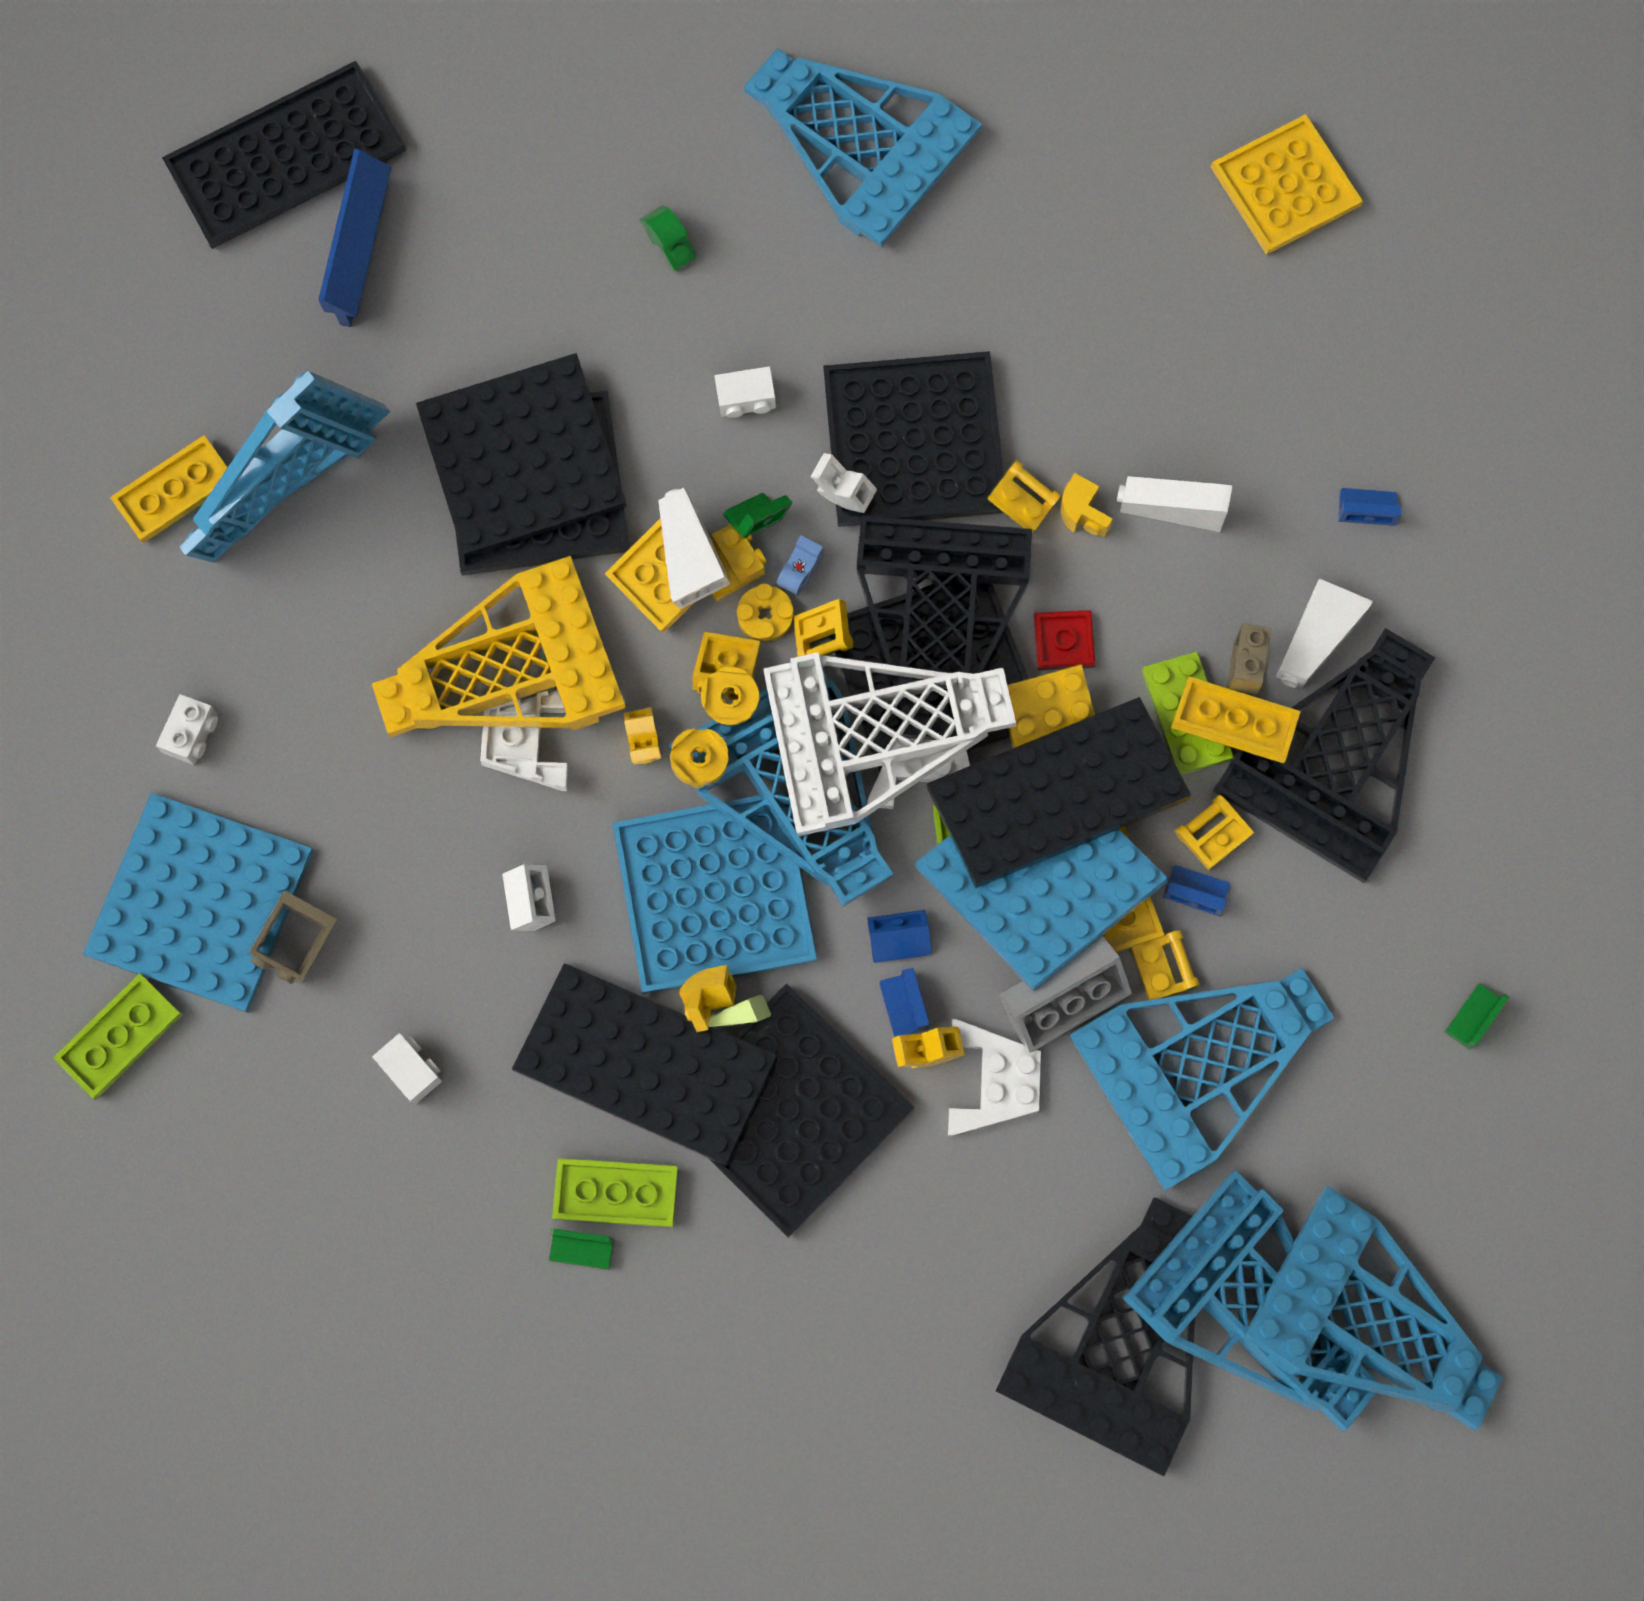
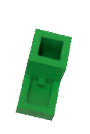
[639,205,697,271]

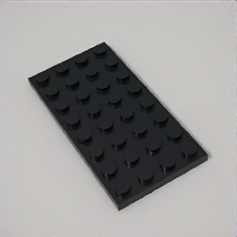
[162,61,406,249]
[927,697,1191,889]
[512,963,778,1166]

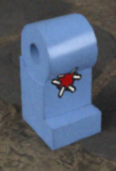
[777,535,824,595]

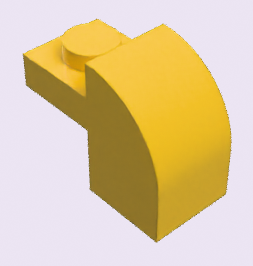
[1060,473,1113,538]
[623,707,662,765]
[679,965,737,1032]
[892,1026,965,1069]

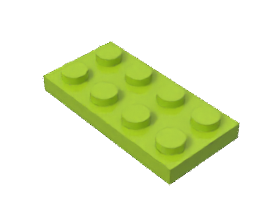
[1141,652,1234,775]
[53,973,182,1100]
[552,1158,678,1228]

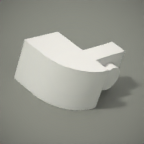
[811,453,877,513]

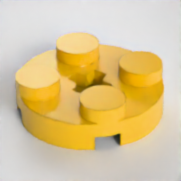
[736,583,794,642]
[701,667,760,726]
[670,728,729,789]

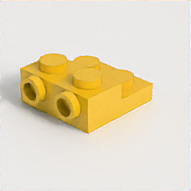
[711,524,767,602]
[692,631,760,701]

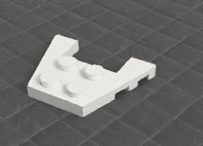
[480,690,568,791]
[867,738,970,809]
[948,1019,1041,1137]

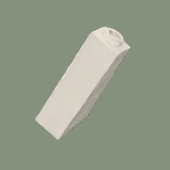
[1116,476,1232,532]
[658,487,731,609]
[1276,579,1373,688]

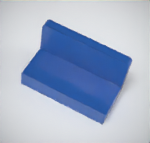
[1338,488,1401,526]
[1163,865,1230,917]
[867,910,931,963]
[879,968,930,1037]

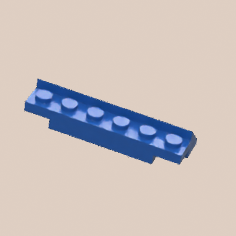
[318,149,391,327]

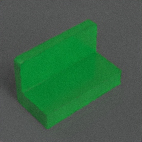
[723,493,793,539]
[1444,983,1509,1049]
[549,1228,614,1270]

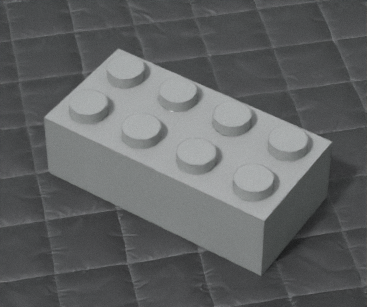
[999,936,1132,1053]

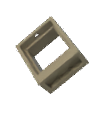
[1226,623,1272,697]
[247,891,337,984]

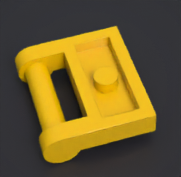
[987,460,1061,533]
[794,599,853,657]
[1174,795,1254,871]
[1130,930,1201,1000]

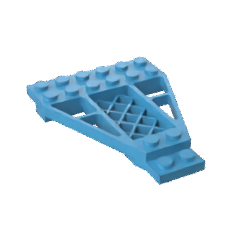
[744,48,982,247]
[180,371,390,563]
[668,673,893,907]
[1069,968,1334,1191]
[1123,1170,1379,1431]
[1243,1186,1503,1431]

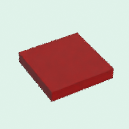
[1034,610,1095,670]

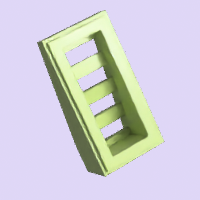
[709,995,771,1027]

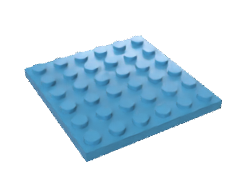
[612,791,817,994]
[83,793,314,1013]
[915,829,1167,991]

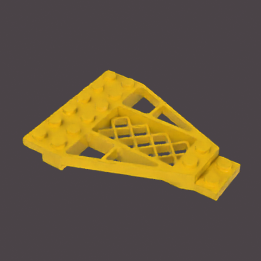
[371,556,626,738]

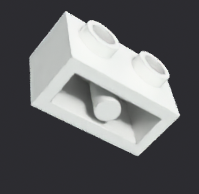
[714,366,776,418]
[156,694,218,765]
[502,864,556,931]
[372,1033,442,1105]

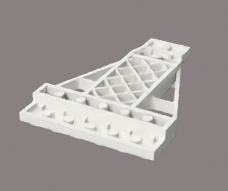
[763,652,1016,836]

